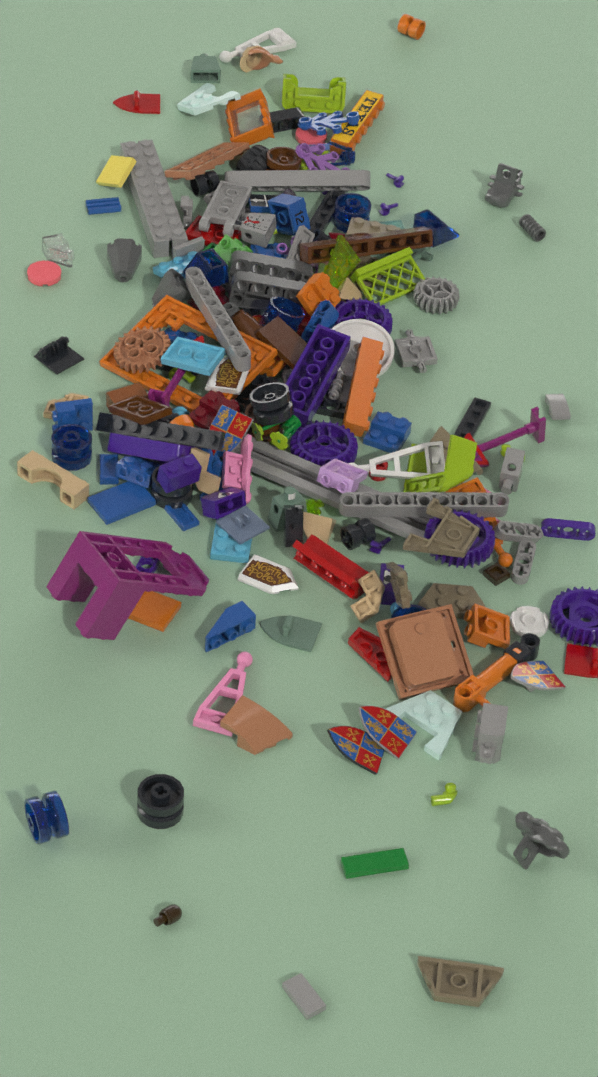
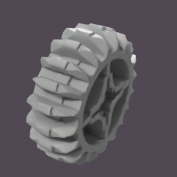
[413,276,460,315]

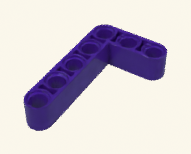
[107,433,202,462]

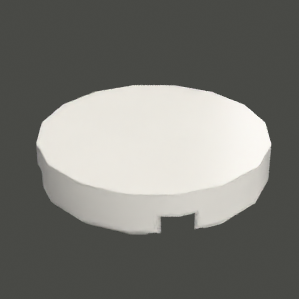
[510,606,549,637]

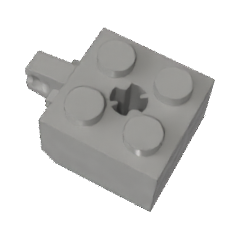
[472,703,508,764]

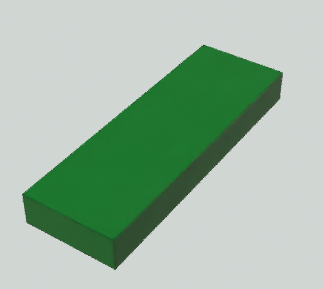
[341,848,409,879]

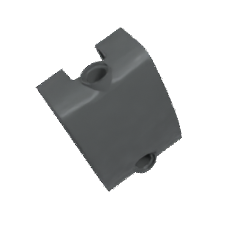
[226,250,314,310]

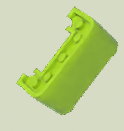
[282,74,346,113]

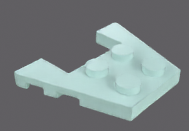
[177,83,241,116]
[386,690,462,761]

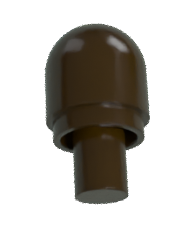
[153,904,182,927]

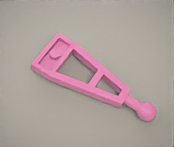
[193,651,253,737]

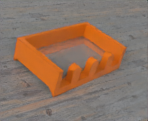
[225,88,275,146]

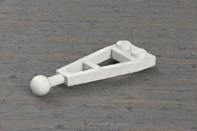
[219,28,297,63]
[348,441,445,479]

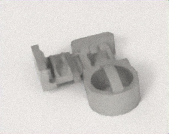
[180,196,193,229]

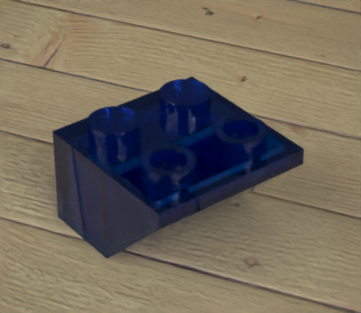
[413,209,460,247]
[182,248,228,287]

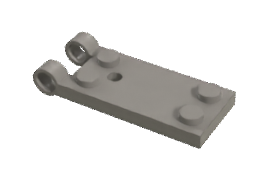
[199,180,252,237]

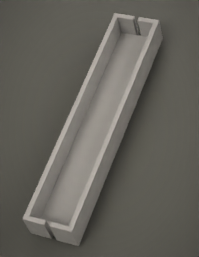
[120,140,188,258]

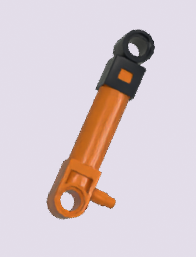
[453,633,540,712]

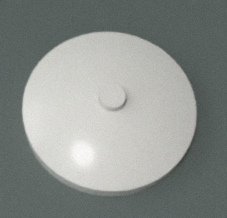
[332,319,394,379]

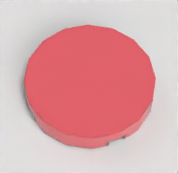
[295,125,327,144]
[27,260,62,286]

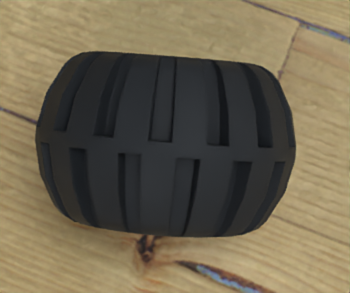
[236,145,273,171]

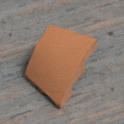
[220,695,293,755]

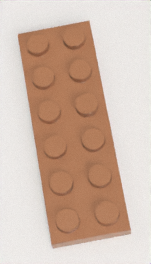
[164,142,250,180]

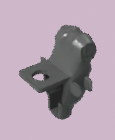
[485,163,524,208]
[513,812,570,869]

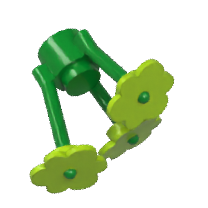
[251,415,301,451]

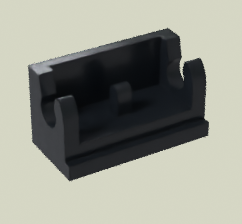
[284,505,304,547]

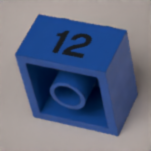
[268,193,311,236]

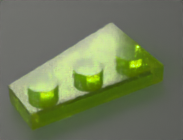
[323,235,361,289]

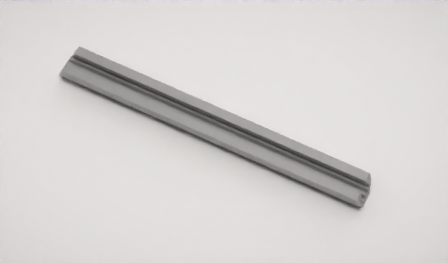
[196,426,480,567]

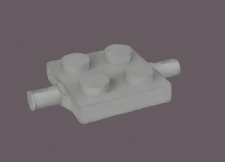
[395,329,438,373]

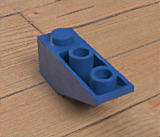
[205,601,256,653]

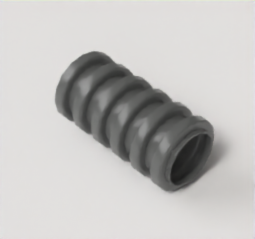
[519,214,546,242]

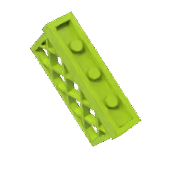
[350,247,425,306]

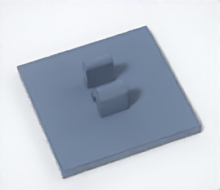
[216,506,270,545]

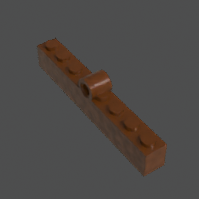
[300,226,433,264]

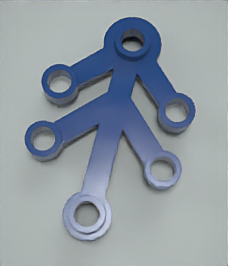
[298,111,360,136]

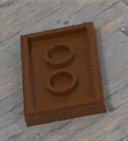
[256,316,307,369]
[109,395,173,425]

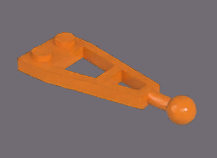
[446,477,513,568]

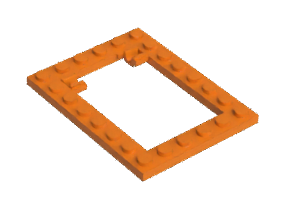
[99,295,278,413]

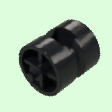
[340,518,376,550]

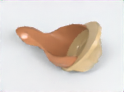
[240,45,283,73]

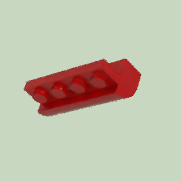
[292,534,369,599]

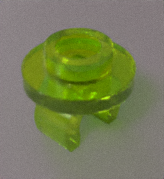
[306,499,324,515]

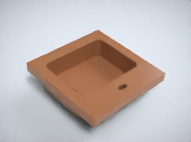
[376,604,474,700]

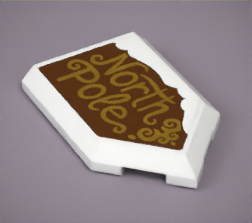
[205,356,249,395]
[238,554,298,595]

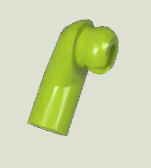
[168,367,196,384]
[431,783,458,806]

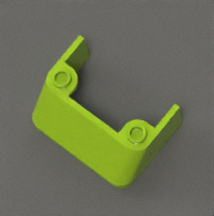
[403,434,477,492]

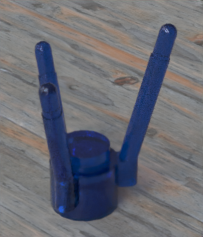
[328,141,355,166]

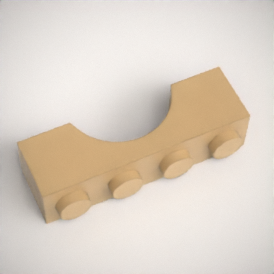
[17,450,89,509]

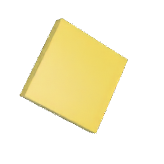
[96,155,137,188]

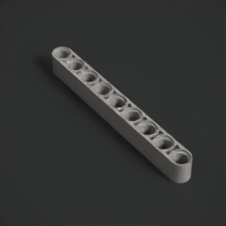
[224,170,370,191]
[185,267,251,372]
[339,492,509,517]

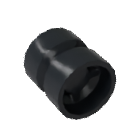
[190,170,220,197]

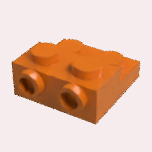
[296,272,341,317]
[464,603,510,649]

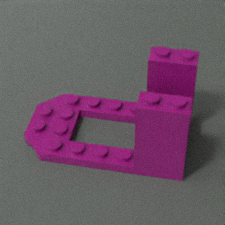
[46,531,209,640]

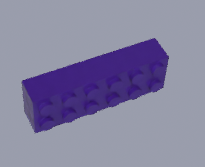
[286,324,351,427]

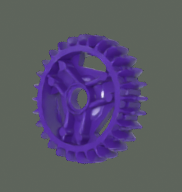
[333,298,393,334]
[290,420,358,467]
[424,509,495,569]
[550,586,598,647]

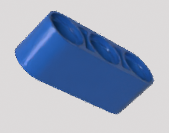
[301,300,339,343]

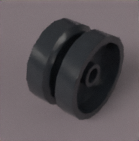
[250,382,294,425]
[151,464,193,509]
[137,774,184,829]

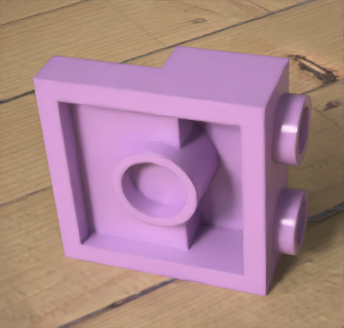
[317,459,368,494]

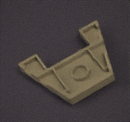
[403,498,480,558]

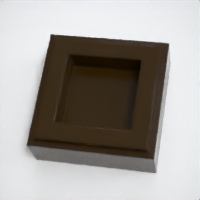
[483,562,510,586]

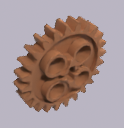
[113,326,171,373]

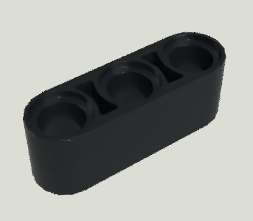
[259,107,306,133]

